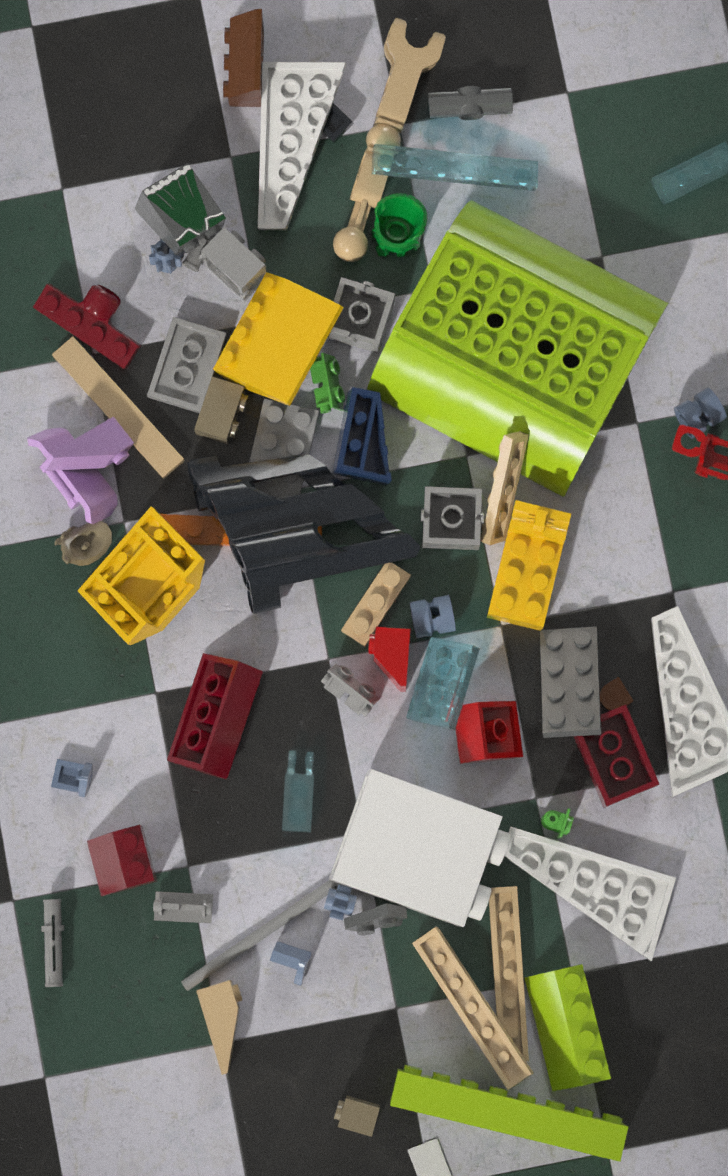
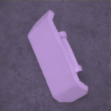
[27,428,118,524]

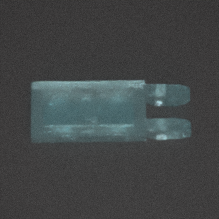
[282,751,314,833]

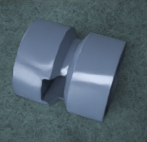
[674,387,727,439]
[410,595,456,638]

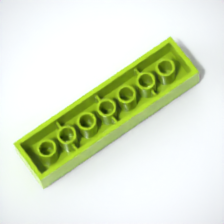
[390,1065,628,1162]

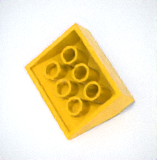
[213,272,343,406]

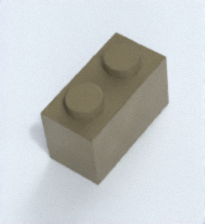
[194,377,248,444]
[334,1095,380,1137]

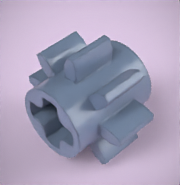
[149,239,184,274]
[324,884,357,921]

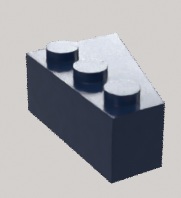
[332,387,392,486]

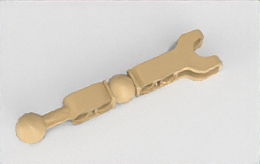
[333,18,446,262]

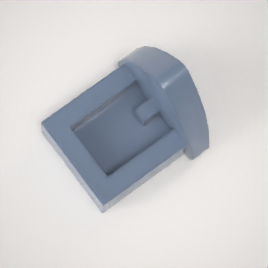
[51,759,93,797]
[270,941,311,986]

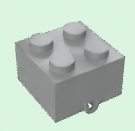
[199,227,267,302]
[327,277,395,353]
[421,487,484,550]

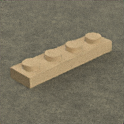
[480,431,529,545]

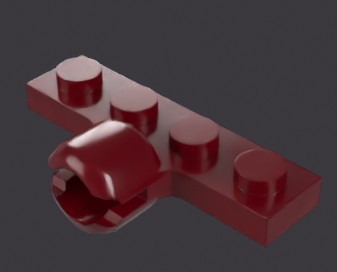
[33,284,141,369]

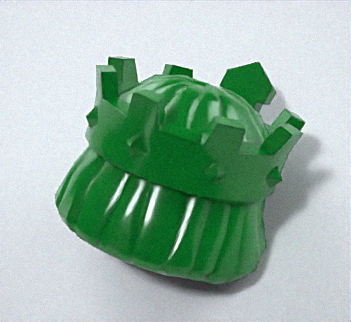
[371,193,428,257]

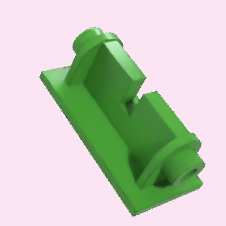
[310,353,345,414]
[541,808,574,839]

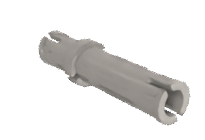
[41,899,64,987]

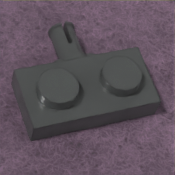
[344,903,407,936]

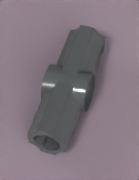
[428,86,513,120]

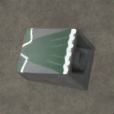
[135,163,226,255]

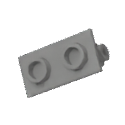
[321,664,380,717]
[153,892,213,923]

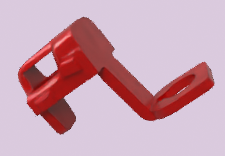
[672,425,728,480]

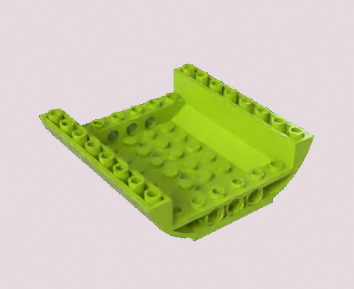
[367,200,669,497]

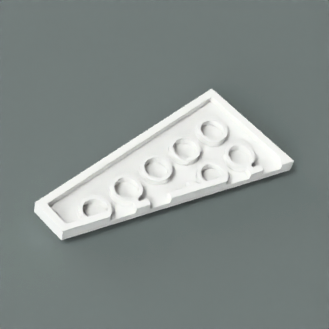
[258,62,347,230]
[651,606,728,797]
[504,827,676,961]

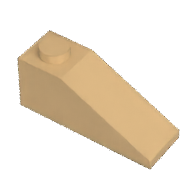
[197,980,243,1075]

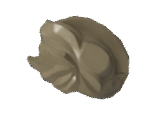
[55,521,112,566]

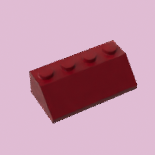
[167,653,263,779]

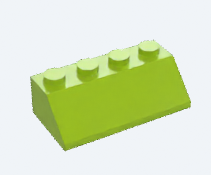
[524,964,611,1091]

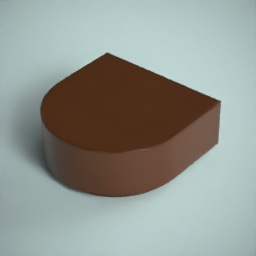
[600,677,633,711]

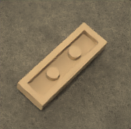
[341,562,411,647]

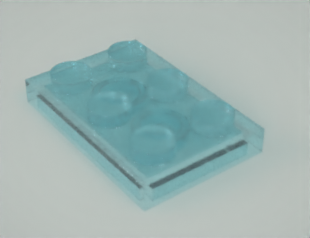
[406,637,480,730]

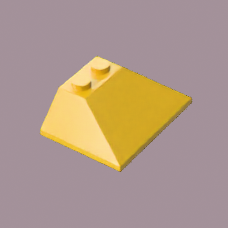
[78,507,205,645]

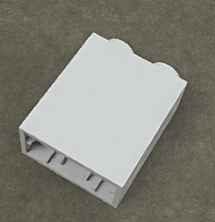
[328,769,511,927]

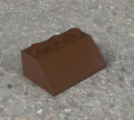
[223,9,264,107]

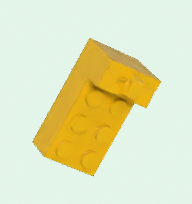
[487,500,571,631]

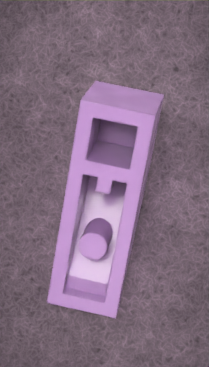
[42,417,134,471]

